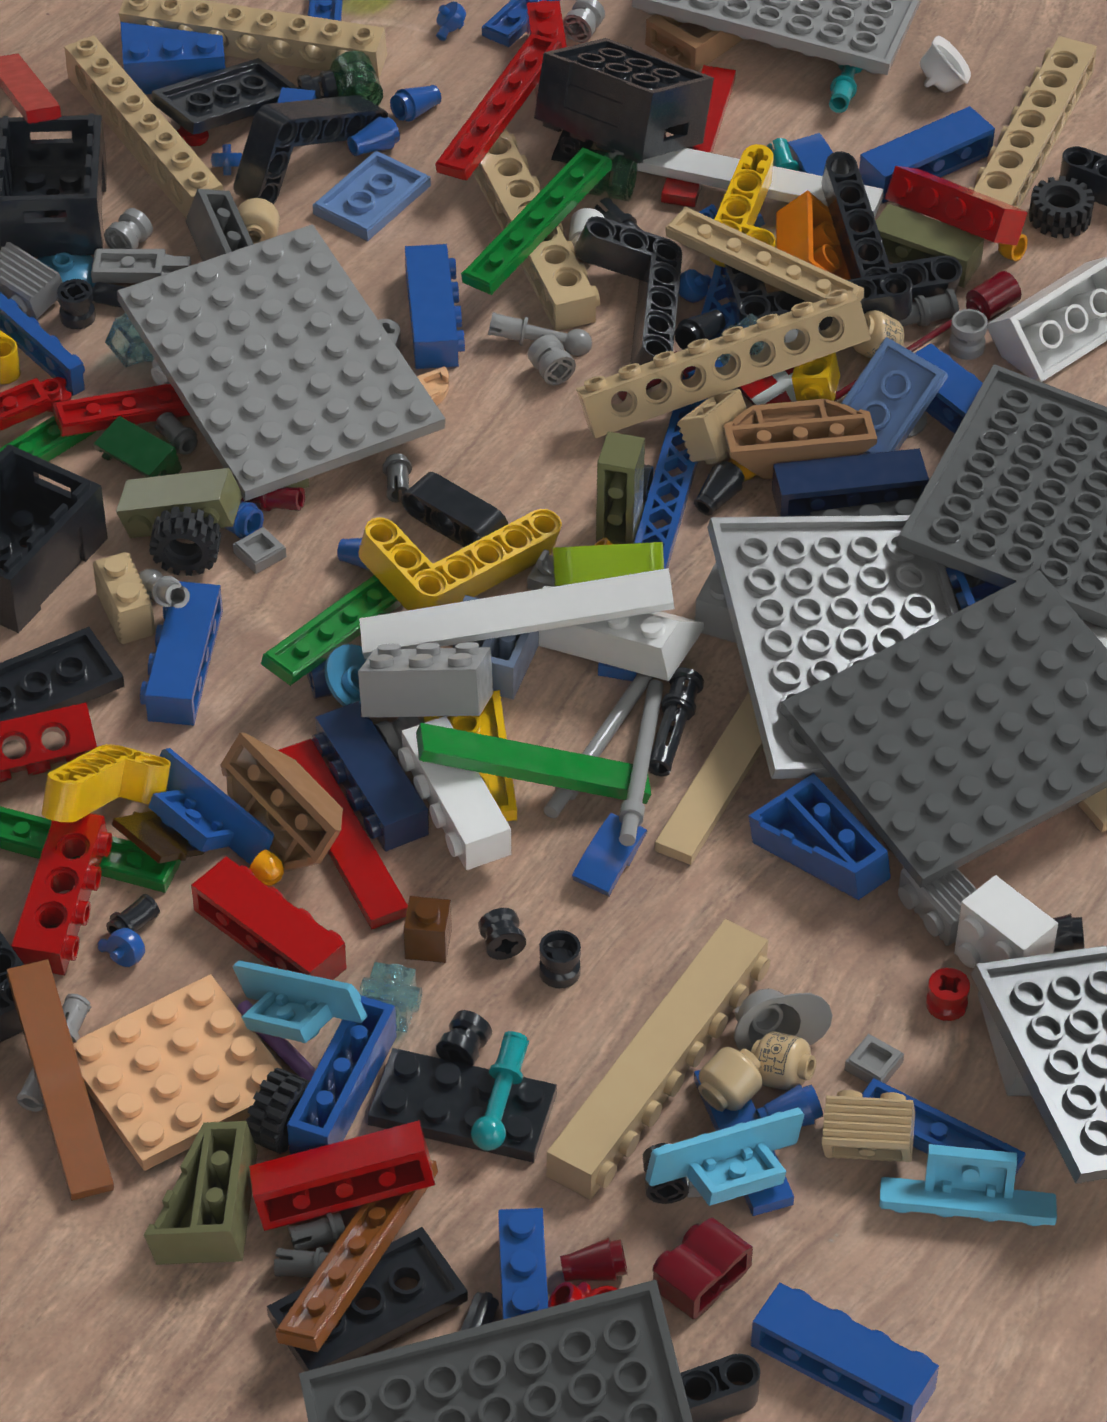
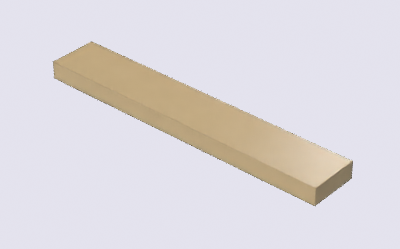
[665,207,864,304]
[655,692,763,865]

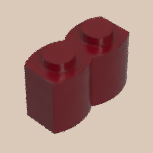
[652,1217,753,1319]

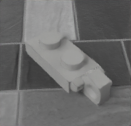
[91,249,192,284]

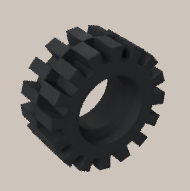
[1029,176,1094,238]
[149,506,221,576]
[246,1068,310,1154]

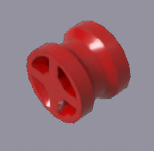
[926,967,970,1021]

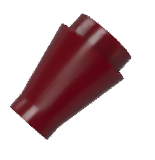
[560,1237,628,1282]

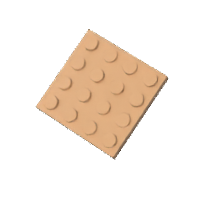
[73,974,282,1171]

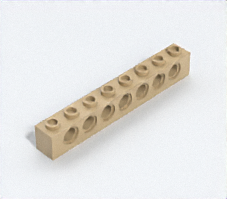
[119,0,387,79]
[64,35,223,218]
[969,36,1097,208]
[473,128,600,331]
[576,289,871,438]

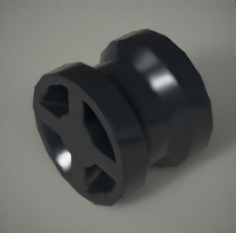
[478,908,526,960]

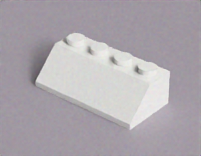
[987,257,1107,382]
[539,586,705,681]

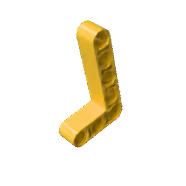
[358,509,562,611]

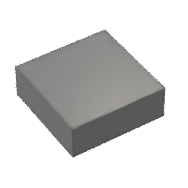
[233,527,287,574]
[845,1033,904,1084]

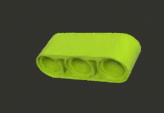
[553,542,664,586]

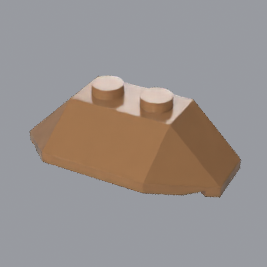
[723,399,877,479]
[220,732,343,872]

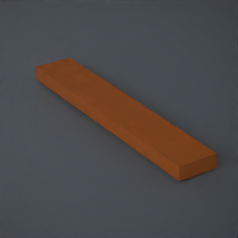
[7,959,114,1201]
[275,1160,438,1352]

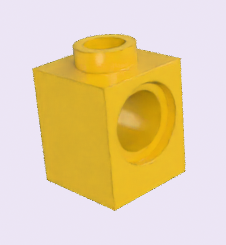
[792,352,840,401]

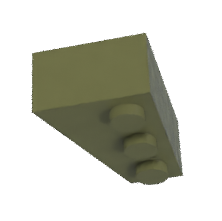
[144,1121,258,1265]

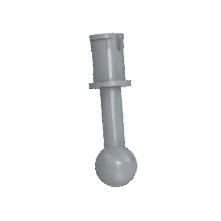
[488,312,592,356]
[139,569,190,608]

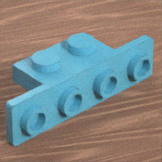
[233,960,367,1043]
[645,1108,804,1206]
[879,1144,1057,1226]

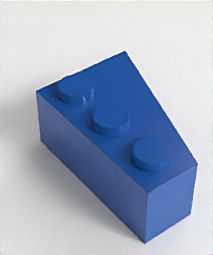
[120,22,225,94]
[748,773,891,900]

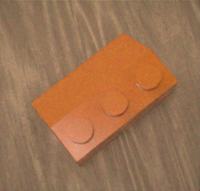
[776,190,851,280]

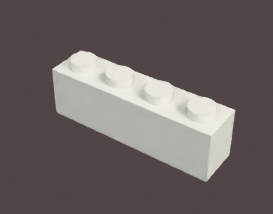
[398,716,511,870]

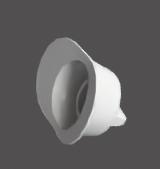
[920,36,971,93]

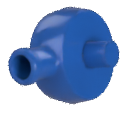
[436,1,466,41]
[211,144,242,176]
[679,269,711,303]
[98,928,145,967]

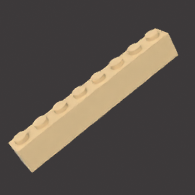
[546,919,770,1200]

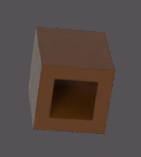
[404,896,452,963]

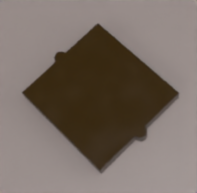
[111,811,205,864]

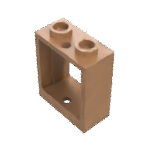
[645,14,744,71]

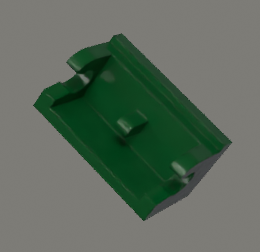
[93,416,182,478]

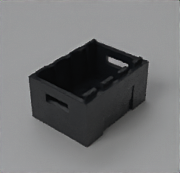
[534,38,714,164]
[0,113,107,257]
[0,444,108,633]

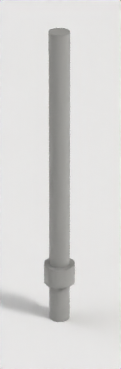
[544,673,654,818]
[619,680,664,846]

